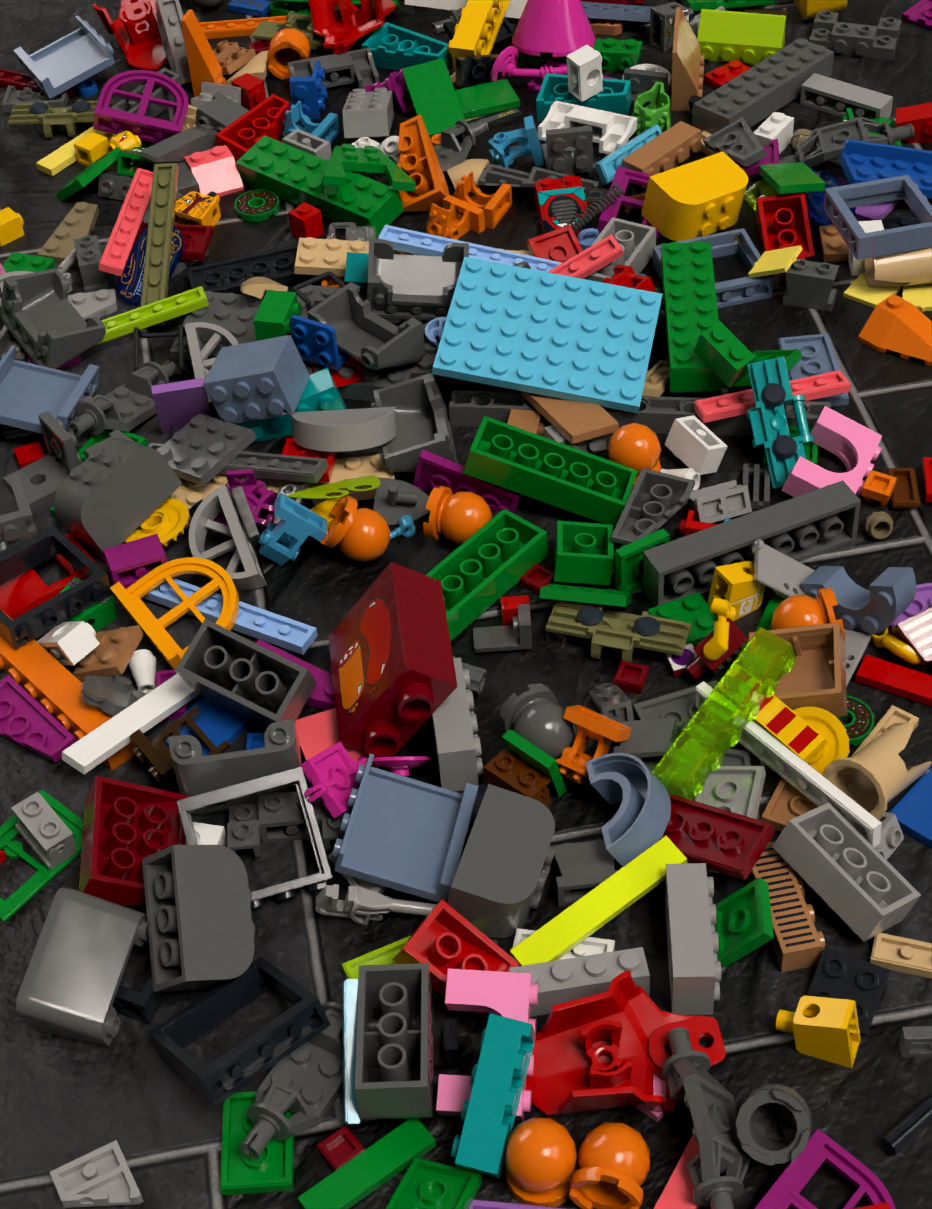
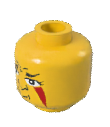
[107,131,142,161]

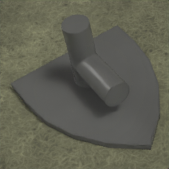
[373,477,430,526]

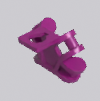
[362,67,414,114]
[213,469,278,537]

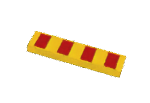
[716,665,827,763]

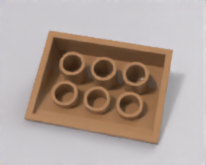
[671,7,705,111]

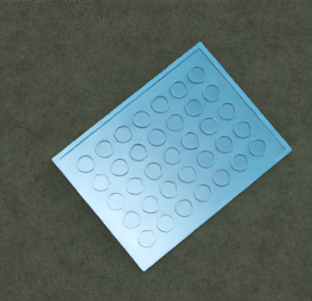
[432,257,663,413]

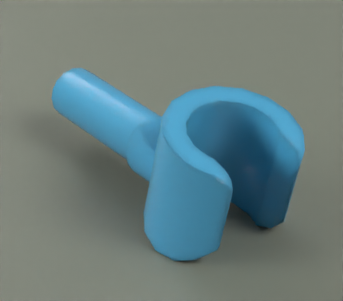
[390,515,415,540]

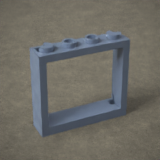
[824,175,932,260]
[652,228,774,308]

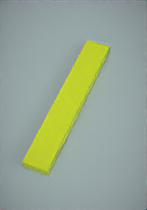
[510,836,687,966]

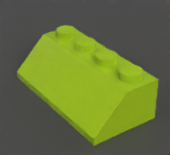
[697,9,786,65]

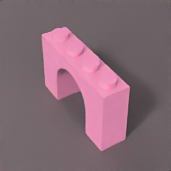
[781,406,882,497]
[436,969,539,1121]

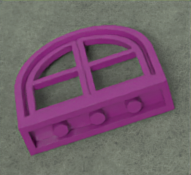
[94,70,188,143]
[597,166,665,239]
[755,1129,896,1209]

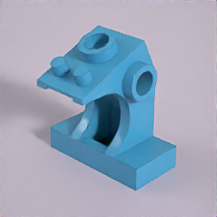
[282,101,340,144]
[488,116,544,168]
[259,493,327,566]

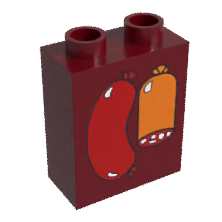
[329,562,458,757]

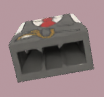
[649,2,695,52]

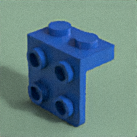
[289,60,327,119]
[289,315,350,371]

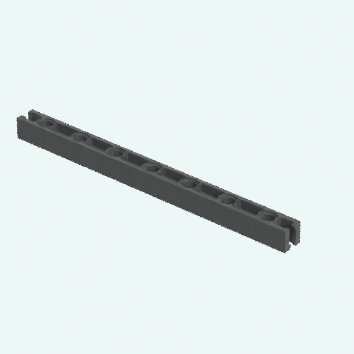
[449,390,831,437]

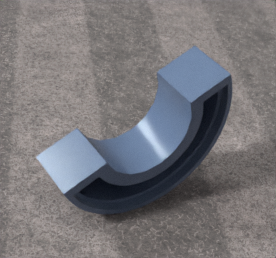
[801,566,916,635]
[586,753,671,867]

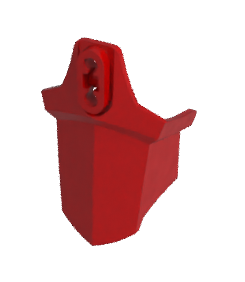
[92,0,168,71]
[308,0,396,54]
[526,971,726,1117]

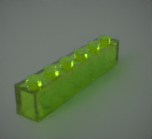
[652,627,796,800]

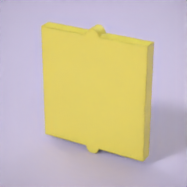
[748,245,803,278]
[843,272,901,308]
[902,283,932,312]

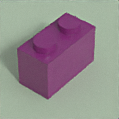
[103,534,167,588]

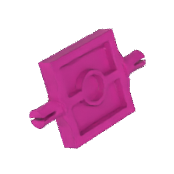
[300,742,368,819]

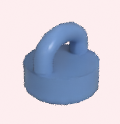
[577,228,599,251]

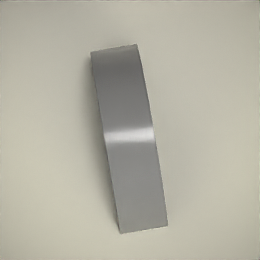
[156,0,191,84]
[184,322,239,417]
[290,407,397,452]
[189,484,267,590]

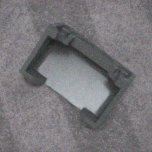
[367,239,469,320]
[0,268,106,369]
[307,282,425,370]
[371,372,458,473]
[168,719,302,815]
[16,887,149,1047]

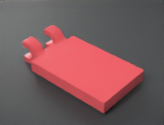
[295,708,374,767]

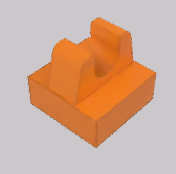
[861,470,897,506]

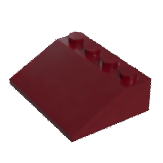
[79,775,187,906]

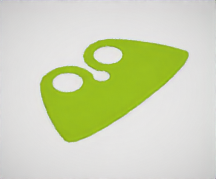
[287,475,380,499]

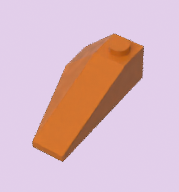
[181,10,226,96]
[397,114,450,212]
[858,294,932,366]

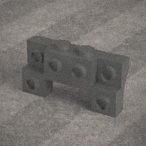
[809,10,902,61]
[287,48,380,89]
[227,791,353,857]

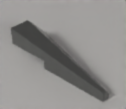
[478,163,599,191]

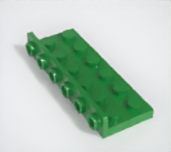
[514,38,642,72]

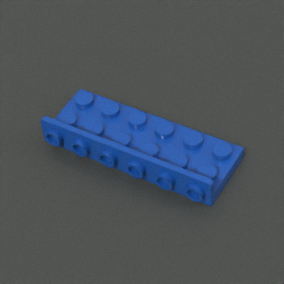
[838,139,932,199]

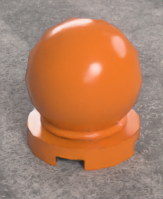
[267,28,311,80]
[607,423,661,492]
[423,486,493,545]
[320,495,390,562]
[771,587,845,642]
[504,1117,577,1207]
[569,1122,650,1209]

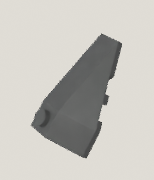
[140,124,218,162]
[611,468,695,545]

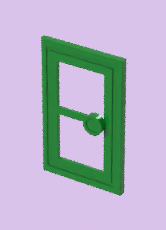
[0,790,83,923]

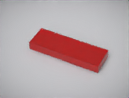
[855,655,932,706]

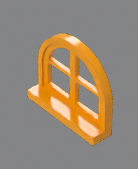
[110,557,239,669]

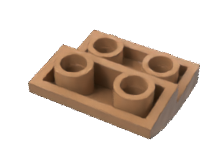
[213,40,256,75]

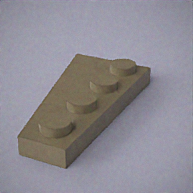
[37,202,99,268]

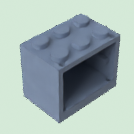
[203,335,310,424]

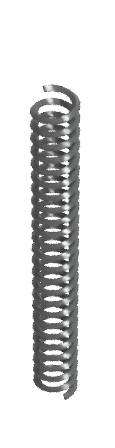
[564,182,624,233]

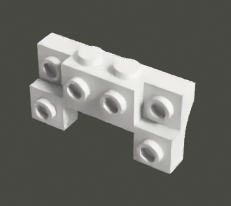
[538,101,637,155]

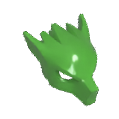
[632,82,671,136]

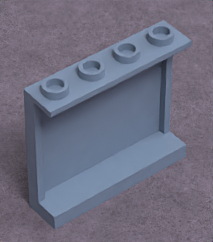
[13,15,115,99]
[0,346,99,434]
[331,754,479,903]

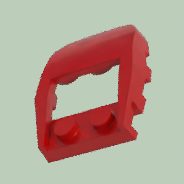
[0,533,102,620]

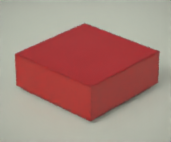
[14,441,44,469]

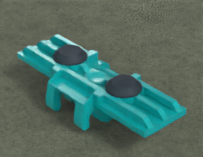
[746,356,814,489]

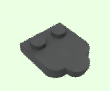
[81,675,145,716]

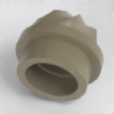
[791,129,812,151]
[865,511,893,539]

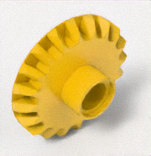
[124,498,191,547]
[793,707,850,775]

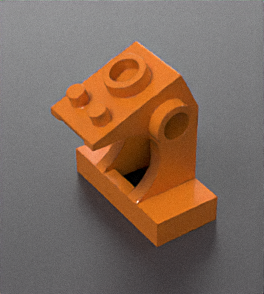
[453,171,512,229]
[426,195,485,240]
[556,705,632,786]

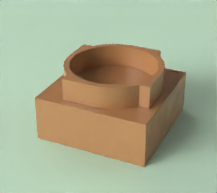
[749,622,847,723]

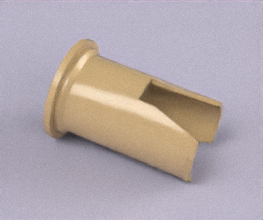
[864,247,932,287]
[822,722,932,820]

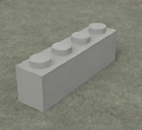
[800,73,893,119]
[509,947,650,1017]

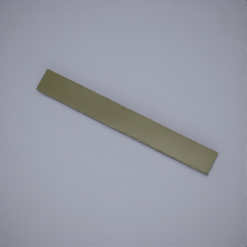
[140,163,179,327]

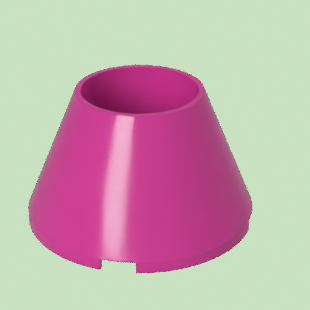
[512,0,596,57]

